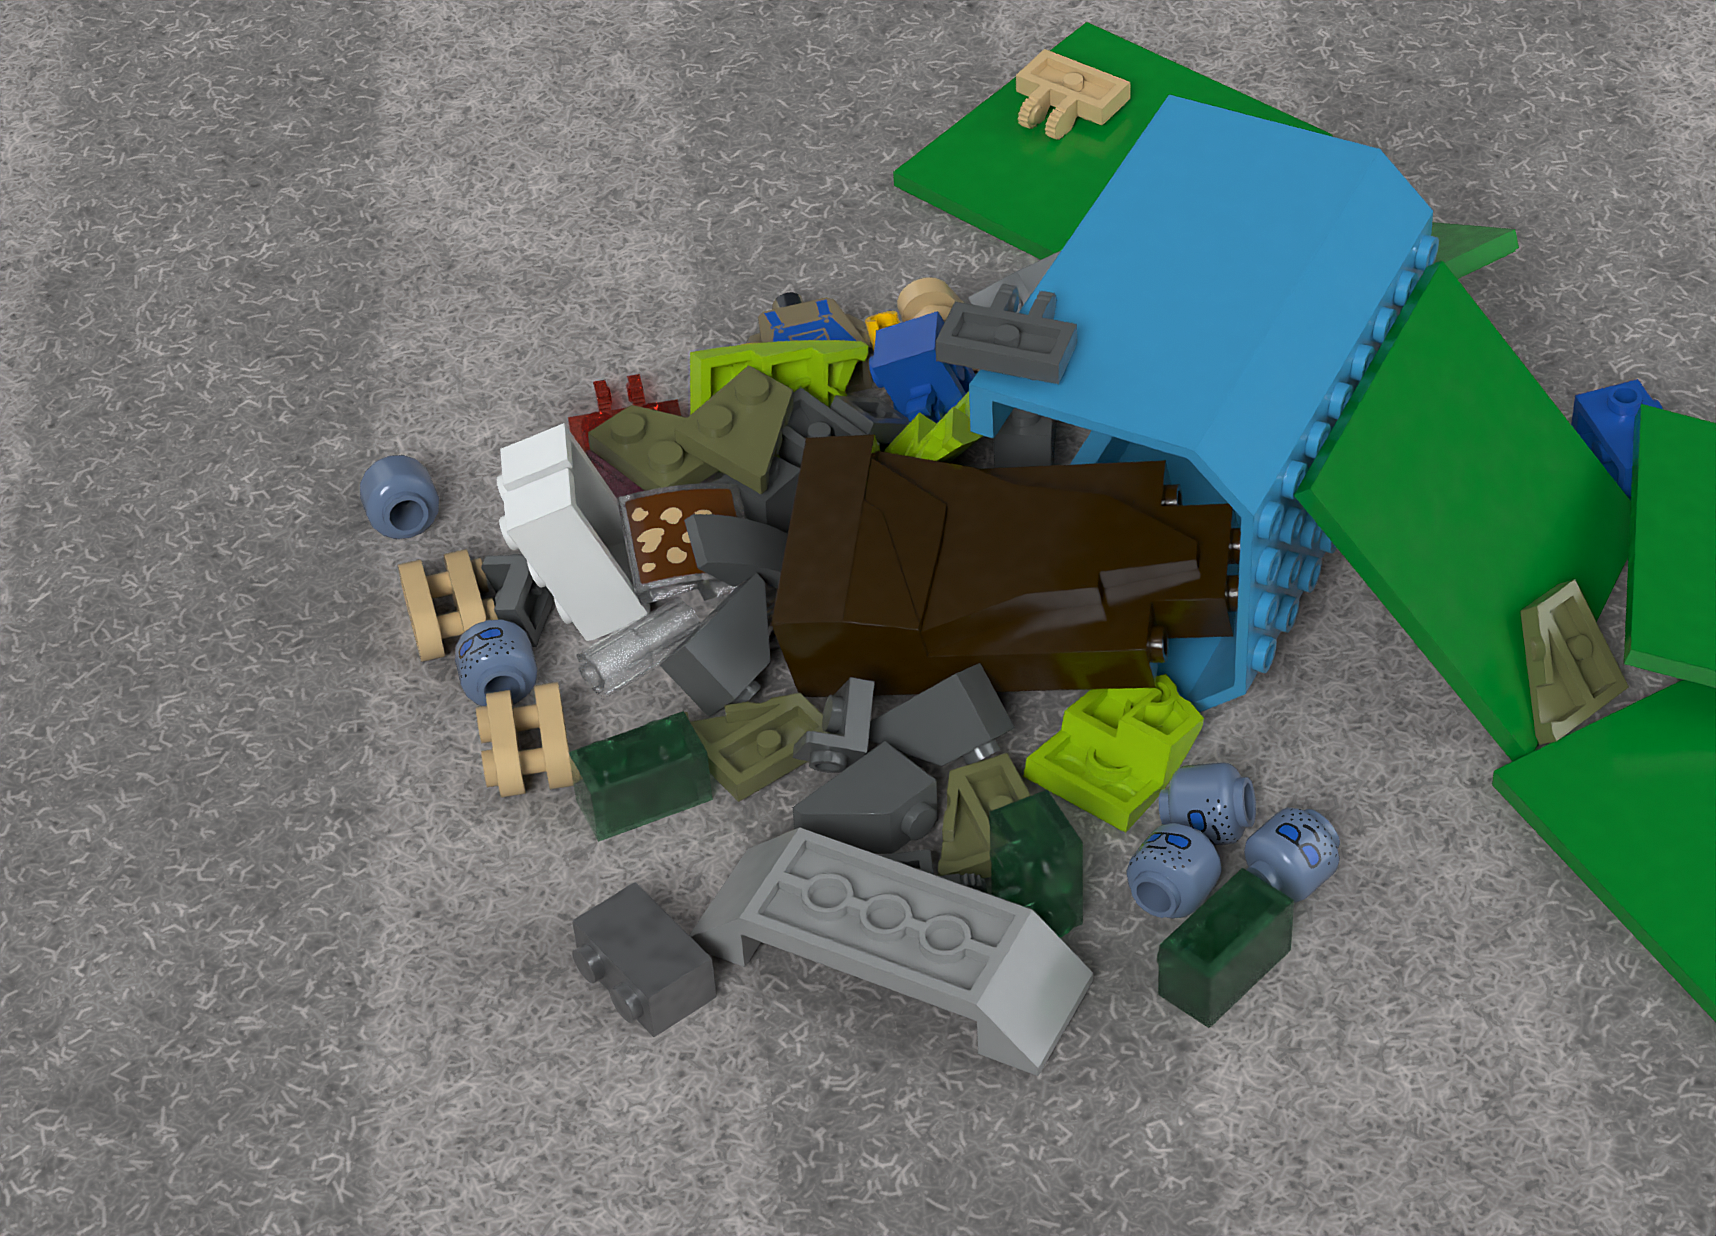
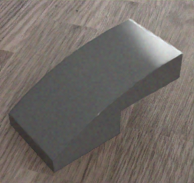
[684,514,788,589]

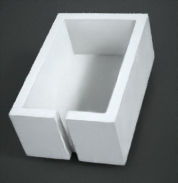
[497,423,651,641]

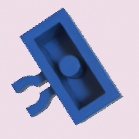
[869,311,976,423]

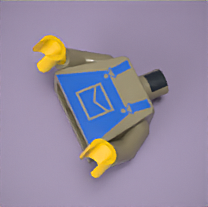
[740,292,900,394]

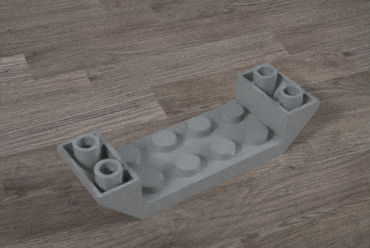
[689,827,1093,1076]

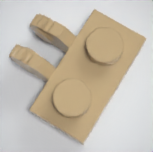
[1016,49,1130,140]

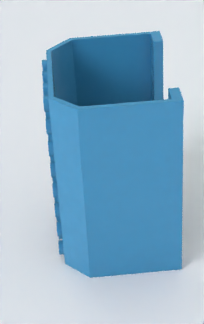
[969,95,1439,713]

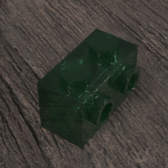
[568,711,713,842]
[989,790,1083,938]
[1157,868,1294,1028]

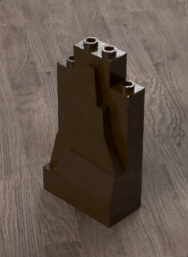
[771,434,1241,697]

